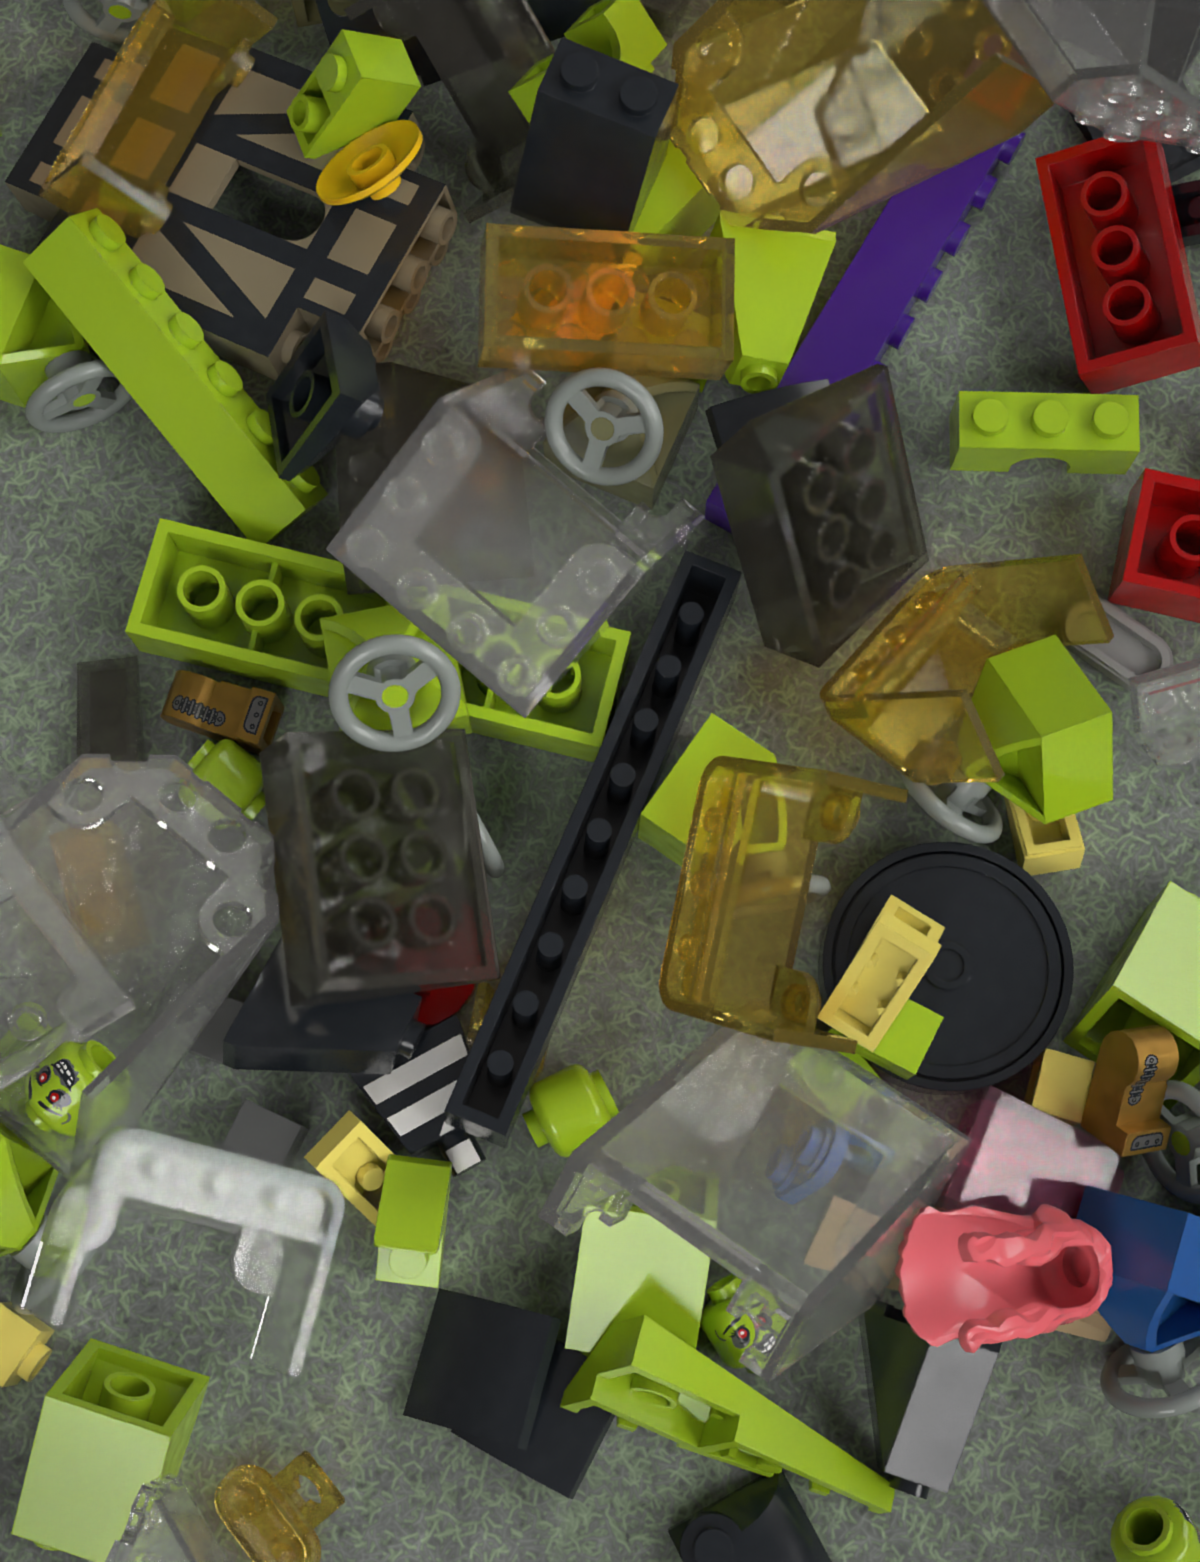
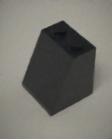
[510,37,679,258]

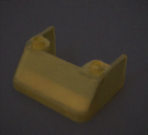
[38,0,278,238]
[819,553,1114,785]
[659,756,909,1054]

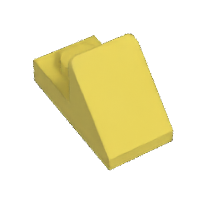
[304,1110,395,1226]

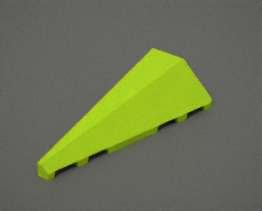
[560,1315,896,1514]

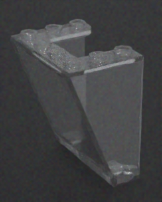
[326,363,705,718]
[539,999,973,1383]

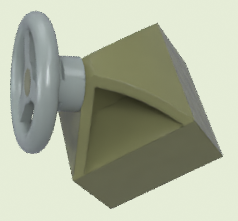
[543,343,700,510]

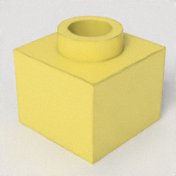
[1021,1048,1095,1127]
[0,1302,55,1387]

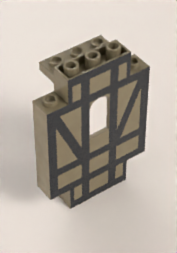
[5,18,458,381]

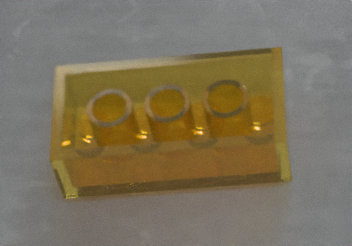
[478,223,735,380]

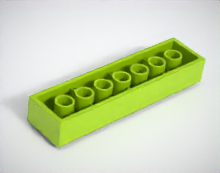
[125,518,631,763]

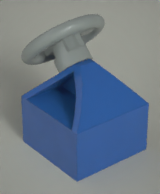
[1076,1185,1200,1418]

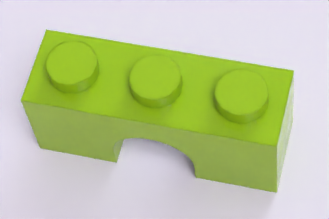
[508,0,667,124]
[949,391,1140,475]

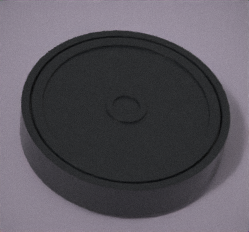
[818,842,1074,1095]

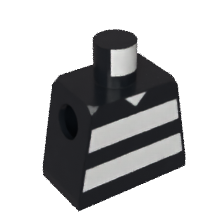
[350,1015,486,1177]

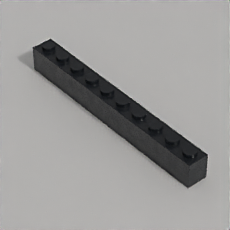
[444,550,742,1148]

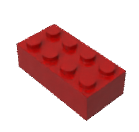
[1035,121,1200,394]
[1107,468,1200,623]

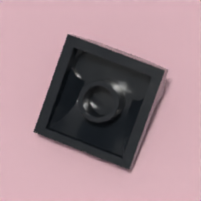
[266,310,384,481]
[667,1470,832,1562]

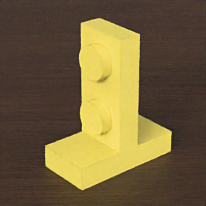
[817,895,945,1053]

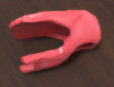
[894,1204,1113,1353]

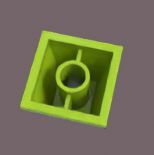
[689,210,836,394]

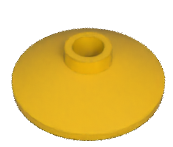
[316,120,423,206]

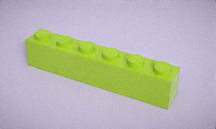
[22,208,329,544]

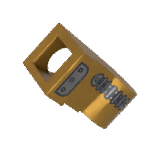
[160,670,285,757]
[1080,1025,1179,1157]

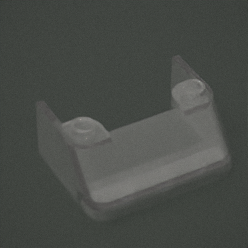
[21,1126,345,1379]

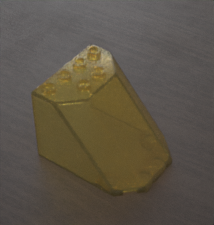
[669,0,1067,234]

